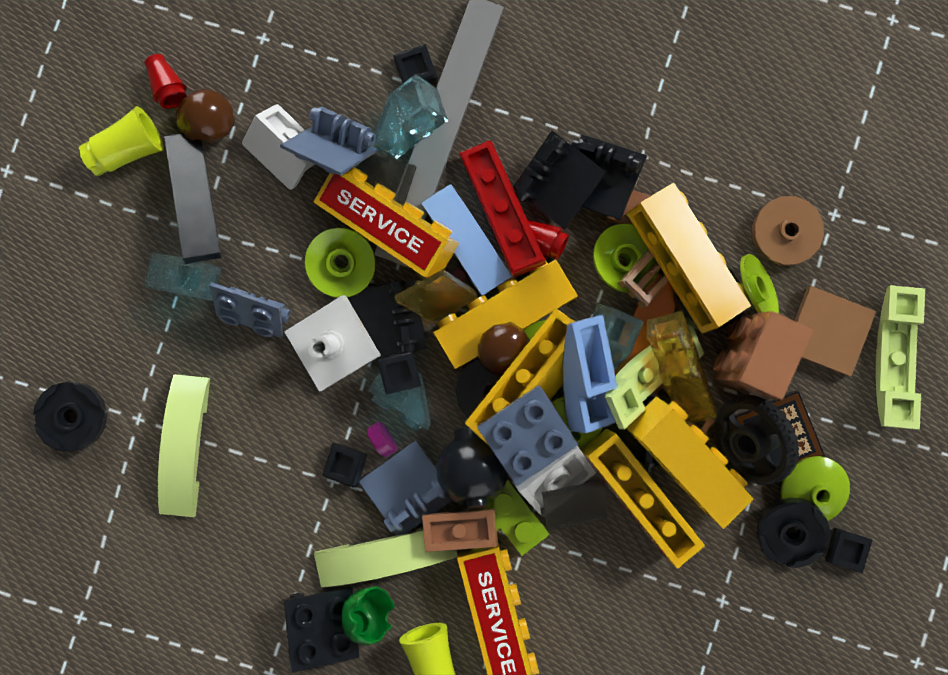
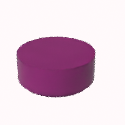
[367,421,398,458]

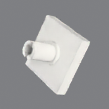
[284,295,381,392]
[512,446,596,516]

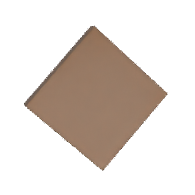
[794,286,877,377]

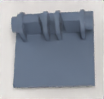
[280,106,380,176]
[209,282,291,338]
[477,385,578,486]
[359,440,452,535]

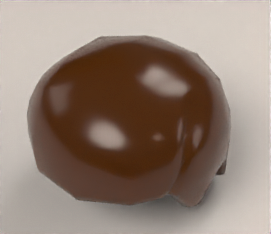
[176,89,235,144]
[477,322,530,376]

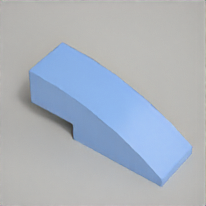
[421,184,512,295]
[563,315,617,433]

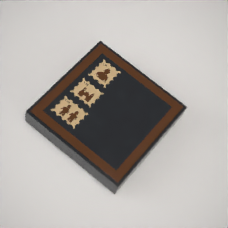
[733,390,825,466]

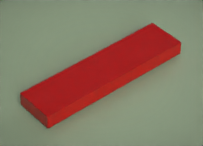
[459,140,546,278]

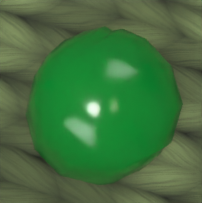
[342,586,395,646]

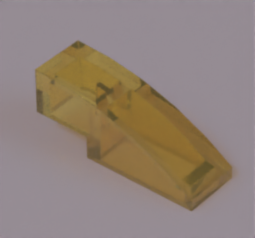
[647,311,717,424]

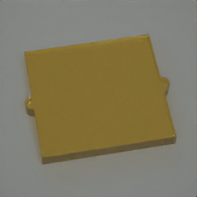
[395,269,479,322]

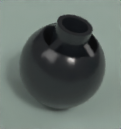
[437,427,508,510]

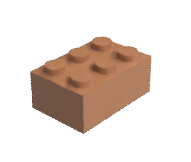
[713,311,813,400]

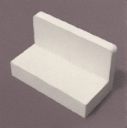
[242,104,316,190]

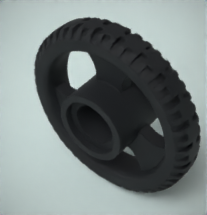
[714,395,799,485]

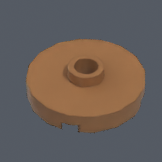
[752,196,824,266]

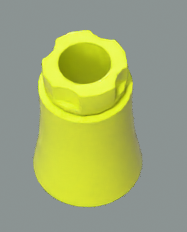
[78,106,164,176]
[399,623,455,675]

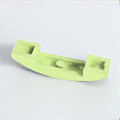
[876,285,925,430]
[605,324,704,429]
[158,375,210,517]
[314,528,457,587]

